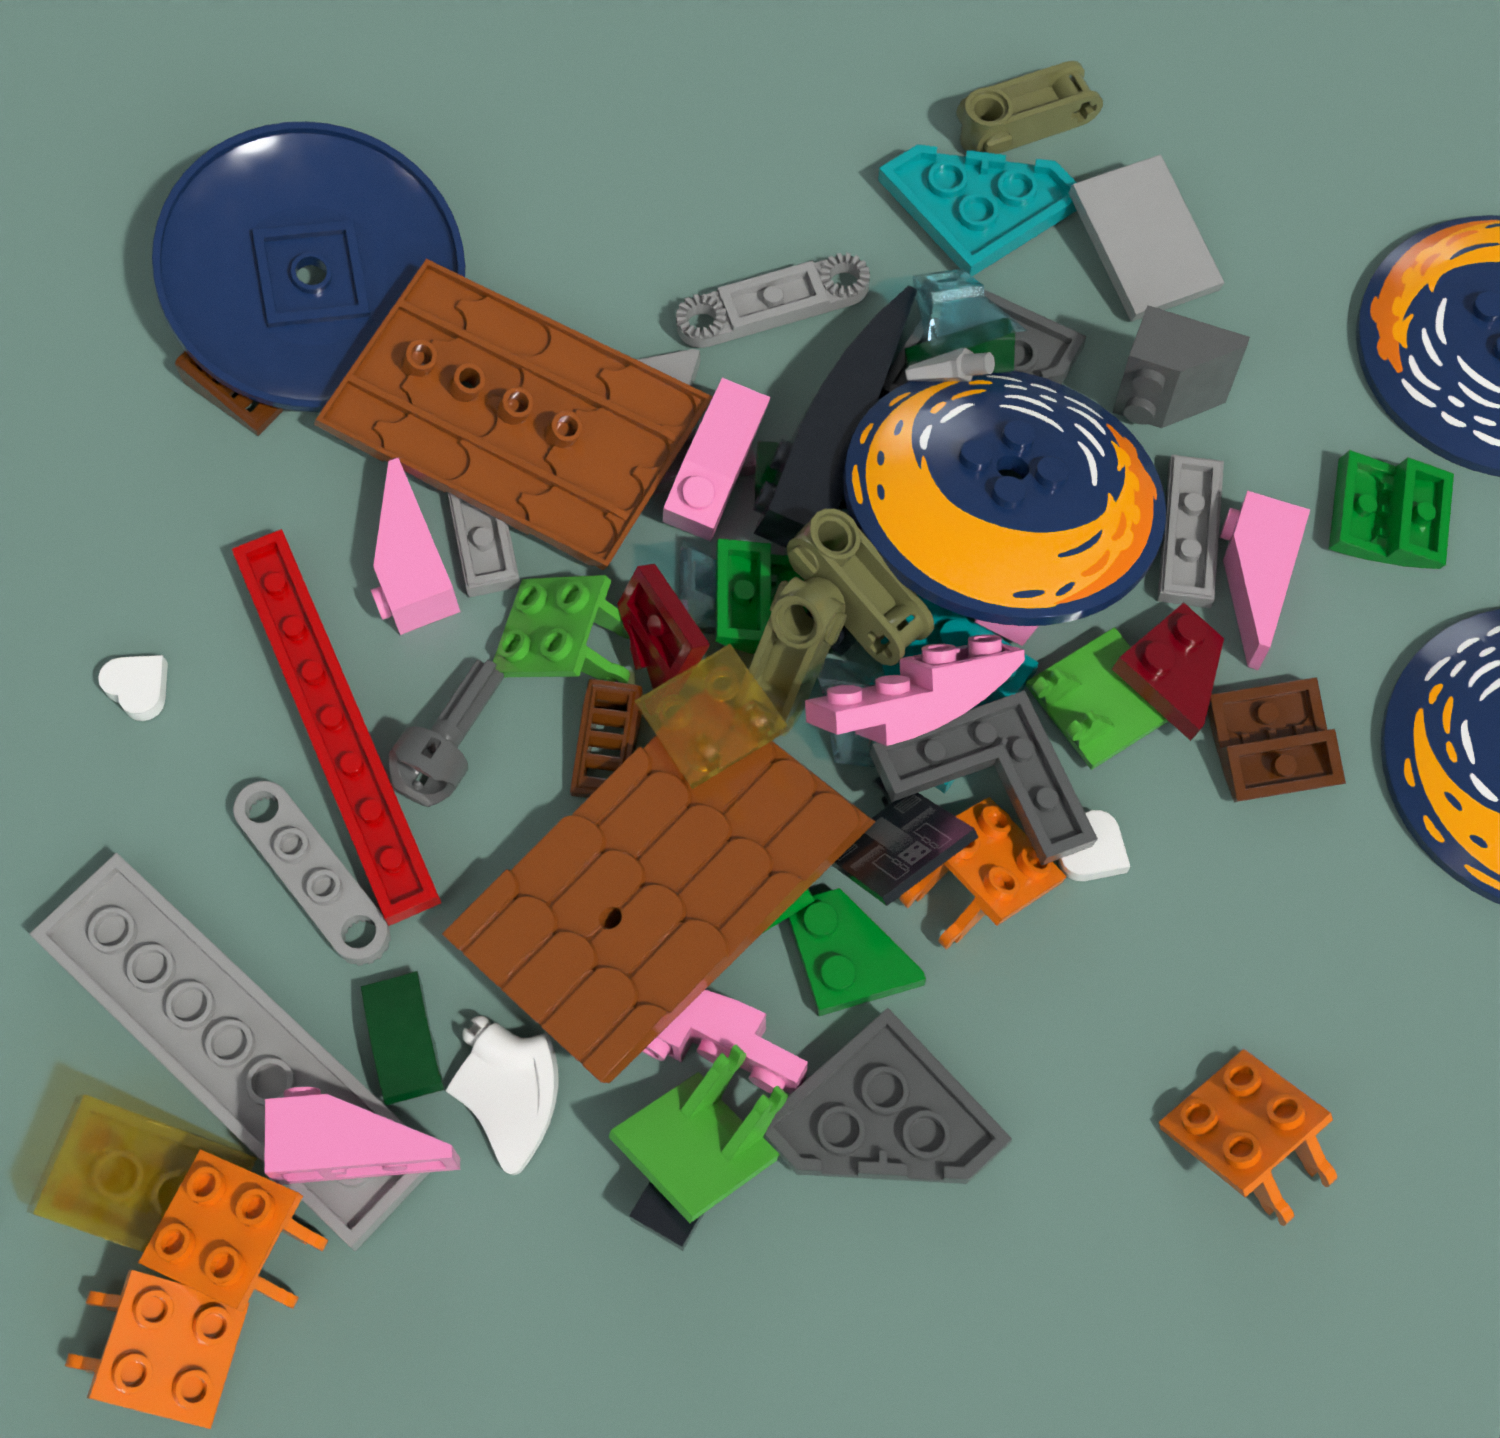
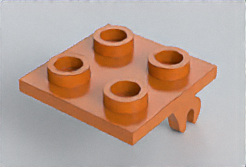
[899,797,1067,950]
[1158,1049,1338,1226]
[138,1149,329,1312]
[64,1270,249,1429]

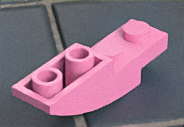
[805,634,1025,746]
[642,990,808,1094]

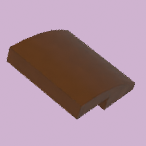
[1207,677,1346,803]

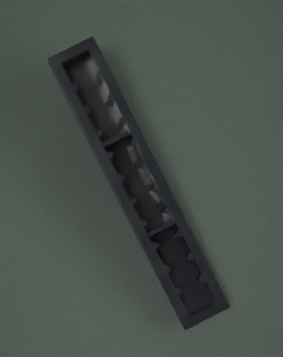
[753,285,918,548]

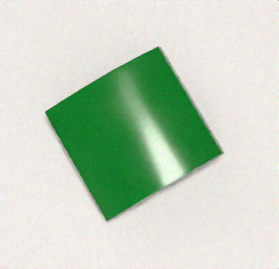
[1328,450,1454,569]
[715,538,808,655]

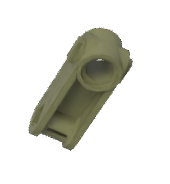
[956,60,1103,154]
[787,509,934,666]
[735,577,847,737]

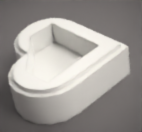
[98,655,168,721]
[1058,810,1130,881]

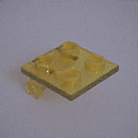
[635,644,789,789]

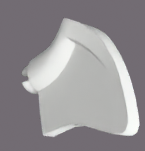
[446,1016,559,1175]

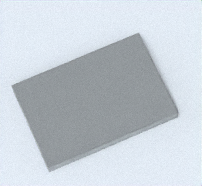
[1069,154,1225,322]

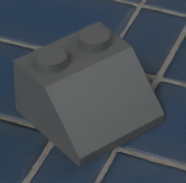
[1113,305,1250,428]

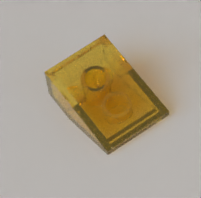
[26,1094,257,1252]

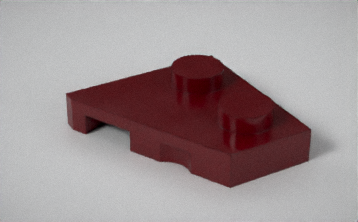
[617,564,710,718]
[1112,602,1224,741]

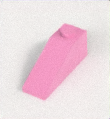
[662,378,771,542]
[371,458,460,635]
[1220,491,1310,670]
[264,1087,460,1185]

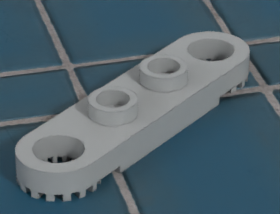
[676,253,870,348]
[233,781,391,966]

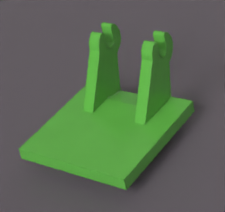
[493,575,631,684]
[1026,627,1168,770]
[609,1044,788,1223]

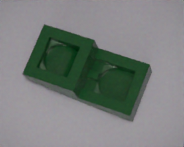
[361,971,444,1106]

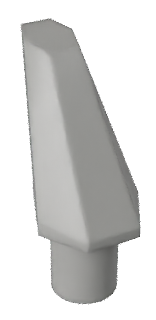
[905,348,995,382]

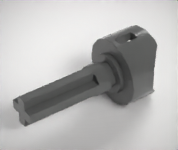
[389,659,504,807]

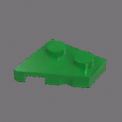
[787,888,926,1016]

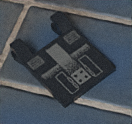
[832,776,978,906]

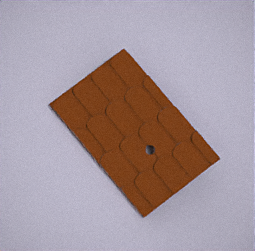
[314,259,713,570]
[442,690,875,1084]

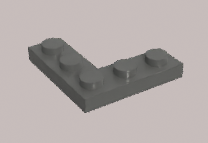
[869,690,1098,865]

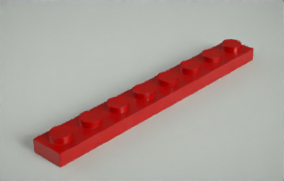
[232,529,442,926]

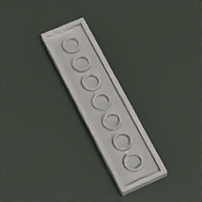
[29,852,430,1251]

